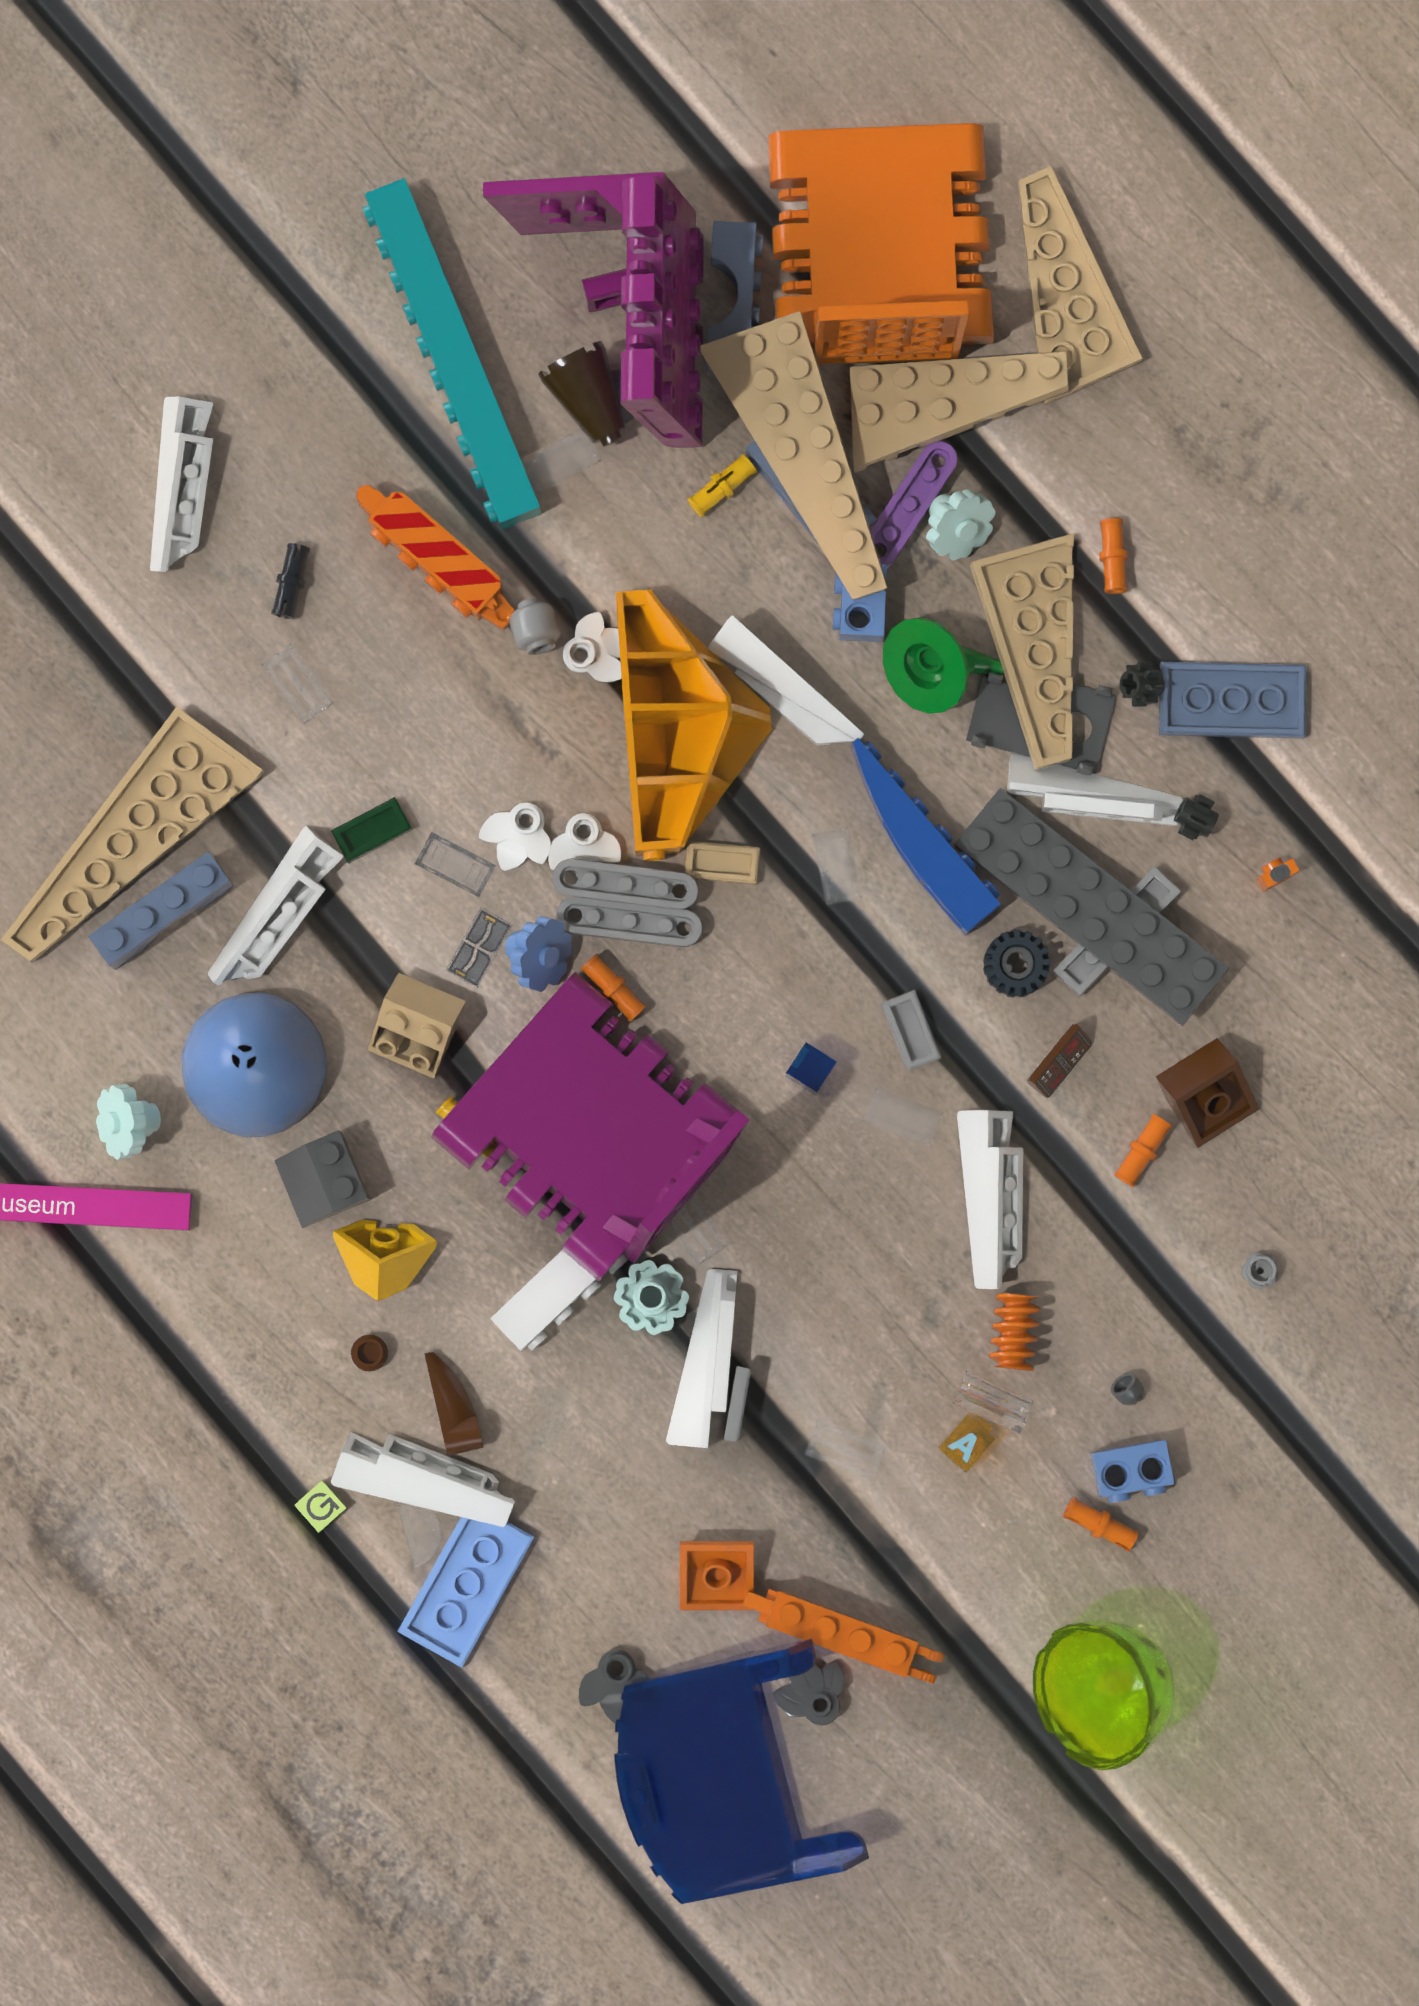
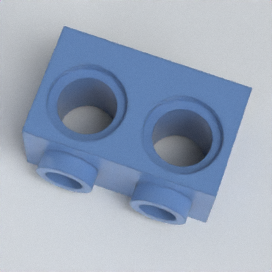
[833,564,887,642]
[1090,1440,1175,1503]

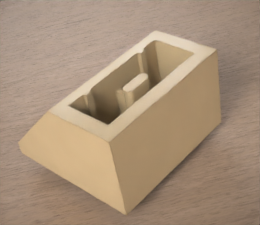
[367,973,466,1078]

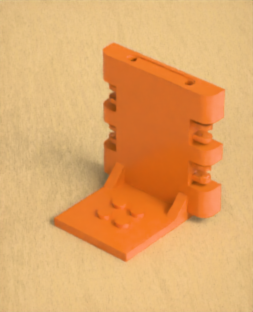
[768,123,994,365]

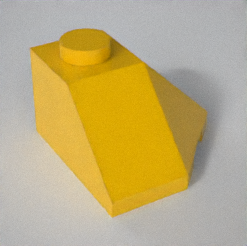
[333,1219,437,1301]

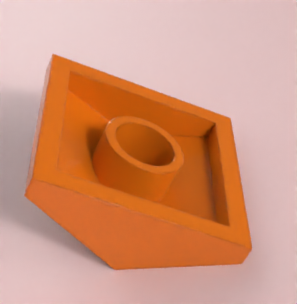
[680,1541,754,1610]

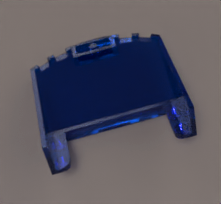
[614,1638,869,1904]

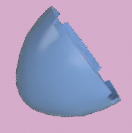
[181,992,327,1138]

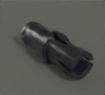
[271,543,310,619]

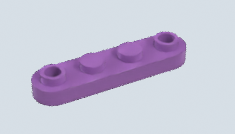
[871,441,957,567]

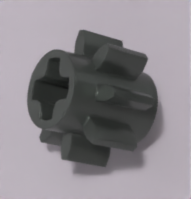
[1120,662,1165,707]
[1174,794,1219,841]

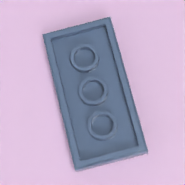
[1159,662,1306,739]

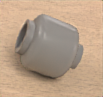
[509,598,561,655]

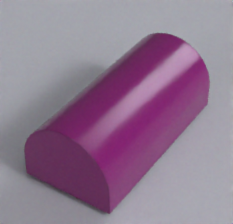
[581,268,626,313]

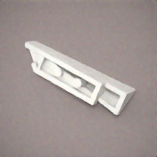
[150,396,213,572]
[707,615,864,746]
[1007,753,1183,827]
[208,826,343,985]
[957,1110,1023,1289]
[666,1269,737,1448]
[331,1432,515,1527]

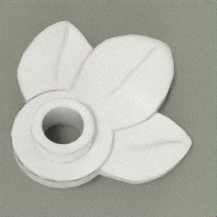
[563,612,622,683]
[479,802,551,871]
[548,813,621,880]

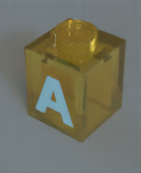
[937,1414,995,1473]

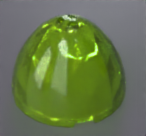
[1033,1620,1175,1770]

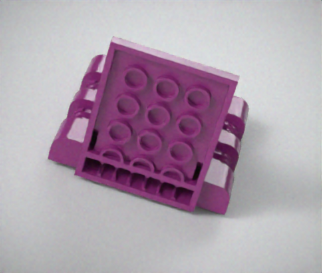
[483,172,704,448]
[431,972,749,1281]

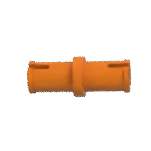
[1099,518,1128,594]
[580,953,647,1022]
[1114,1114,1173,1188]
[1063,1496,1139,1552]

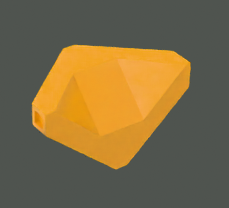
[615,589,772,861]

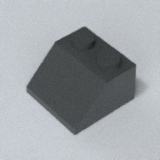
[274,1130,370,1228]

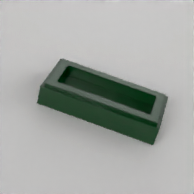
[331,797,412,864]

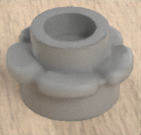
[1242,1253,1278,1289]

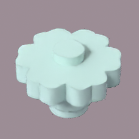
[926,489,996,561]
[96,1084,161,1160]
[614,1260,689,1335]

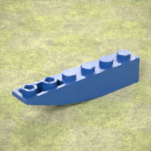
[851,738,1000,936]

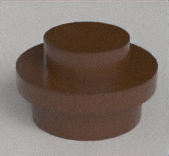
[351,1335,388,1372]

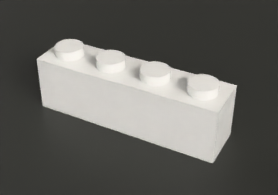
[490,1250,628,1351]

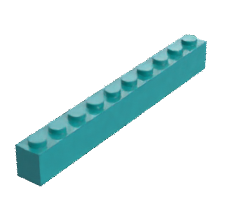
[362,178,541,530]

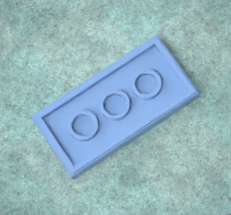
[397,1517,534,1668]

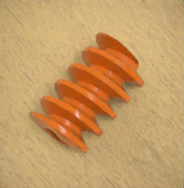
[989,1293,1041,1371]

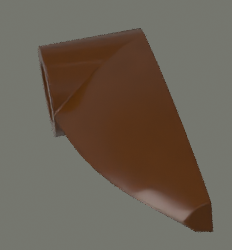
[424,1352,484,1456]

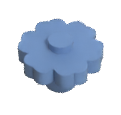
[505,916,573,992]

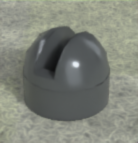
[1111,1373,1144,1405]

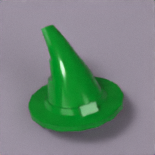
[882,617,1004,714]

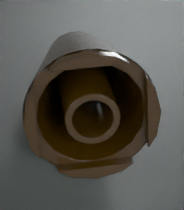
[538,341,626,447]

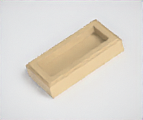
[684,841,760,885]

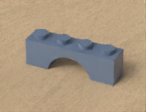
[706,221,763,371]
[88,851,234,970]

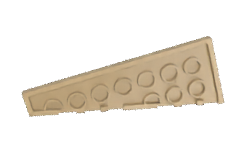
[701,311,889,601]
[1,707,264,962]

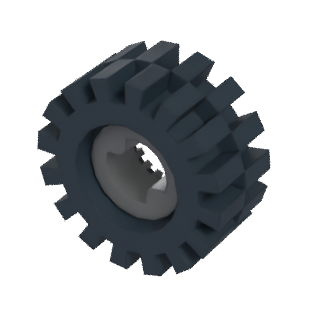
[983,930,1051,998]

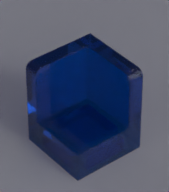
[785,1042,837,1096]

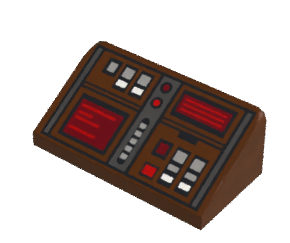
[1027,1024,1092,1098]

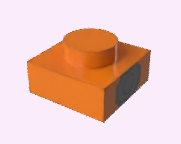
[1256,857,1300,892]

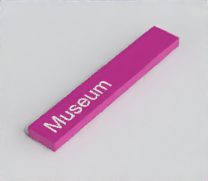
[0,1183,192,1231]

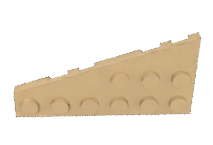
[1018,166,1143,406]
[850,352,1069,473]
[970,533,1074,770]

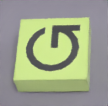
[295,1480,347,1533]

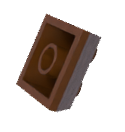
[1156,1038,1259,1148]

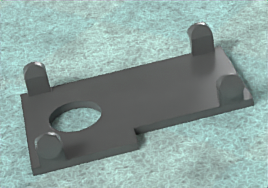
[966,672,1116,775]

